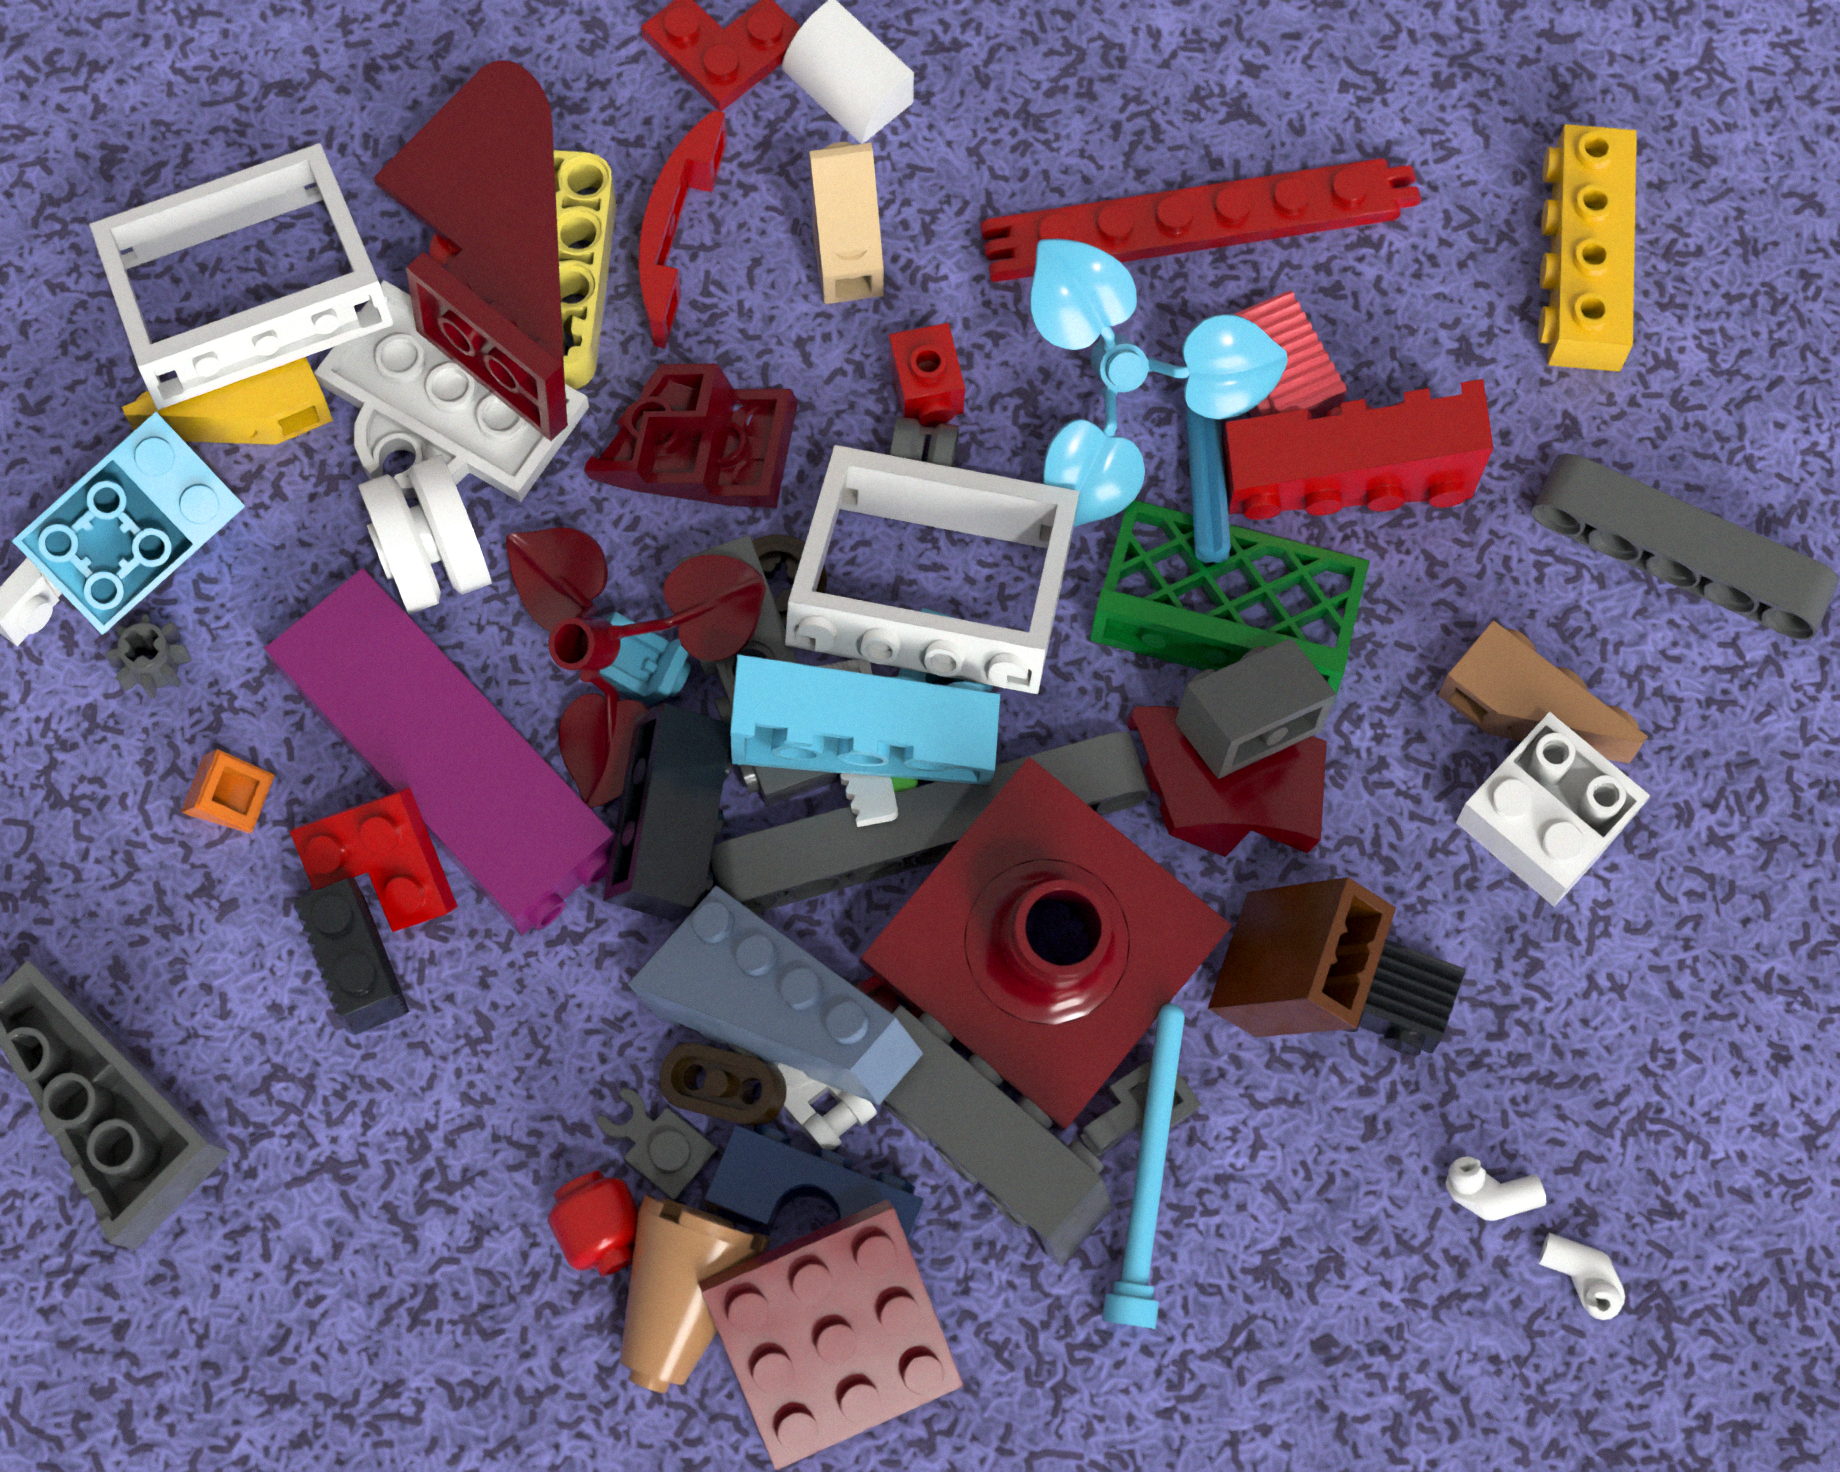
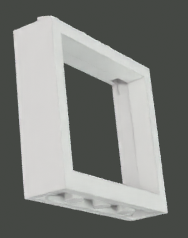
[89,143,394,410]
[785,445,1080,694]

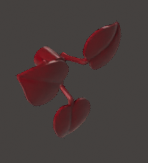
[506,527,766,808]

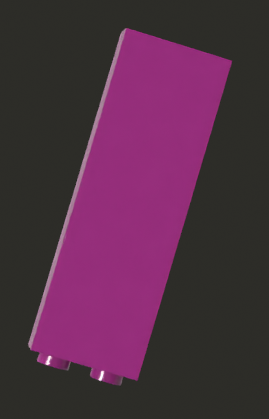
[264,568,614,936]

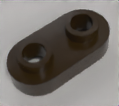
[659,1043,787,1126]

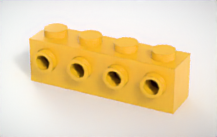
[1538,124,1637,372]

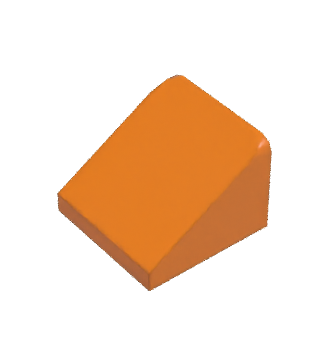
[181,749,275,834]

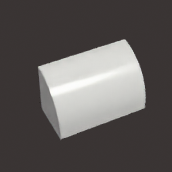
[782,0,914,144]

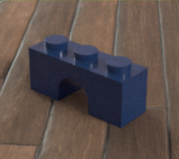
[704,1124,924,1245]

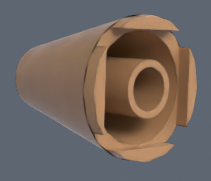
[620,1193,771,1393]

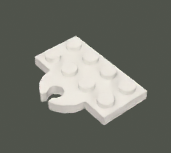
[314,280,589,502]

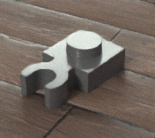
[596,1088,718,1202]

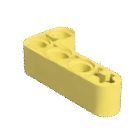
[554,150,616,390]

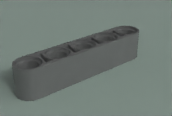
[1531,454,1839,640]

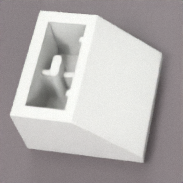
[1456,712,1650,907]

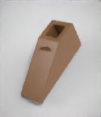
[1438,620,1648,764]

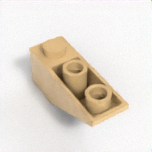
[809,142,883,304]

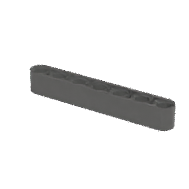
[710,732,1151,914]

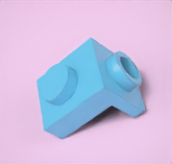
[599,612,691,706]

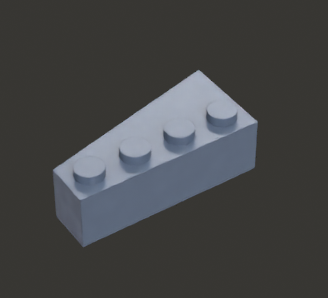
[628,886,923,1105]

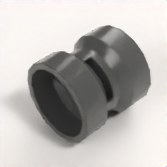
[890,416,959,467]

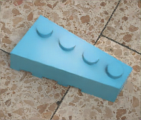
[730,655,1000,786]

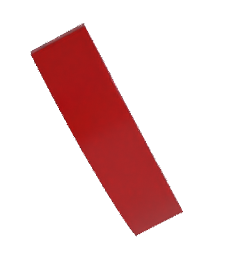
[639,110,728,349]

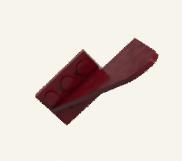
[374,60,568,441]

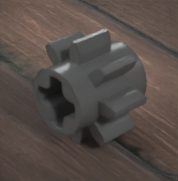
[106,614,191,699]

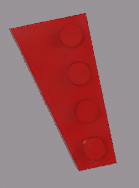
[1222,379,1494,520]

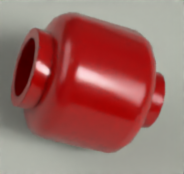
[547,1171,639,1277]

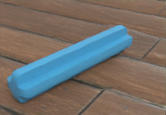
[1186,405,1231,563]

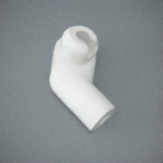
[1446,1156,1546,1221]
[1538,1232,1625,1320]

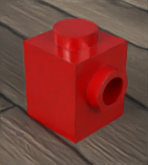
[888,323,965,427]

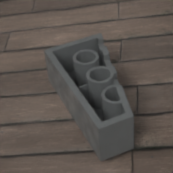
[0,960,231,1250]
[880,1005,1113,1267]

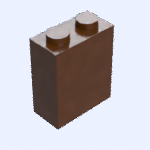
[1207,877,1396,1037]

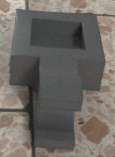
[1079,1058,1202,1157]

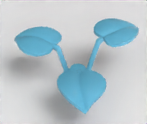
[1030,239,1288,527]

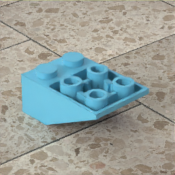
[12,411,245,635]

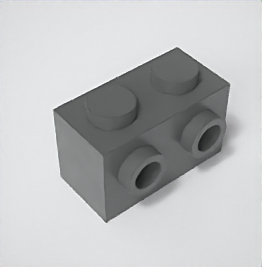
[1175,638,1336,779]

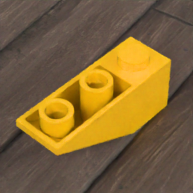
[122,357,333,445]

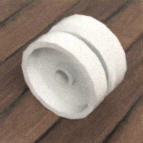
[358,454,492,615]

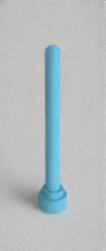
[1102,1003,1185,1329]

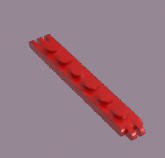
[980,159,1422,282]

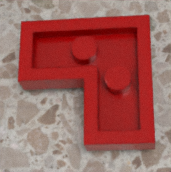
[641,0,801,112]
[289,787,458,932]

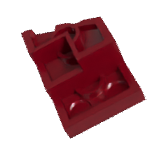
[584,363,798,508]
[1126,706,1327,857]

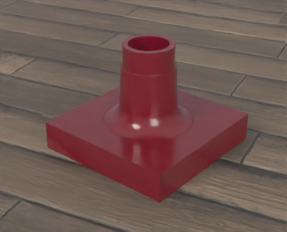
[858,756,1232,1131]

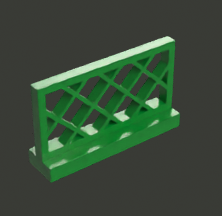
[1090,500,1370,704]

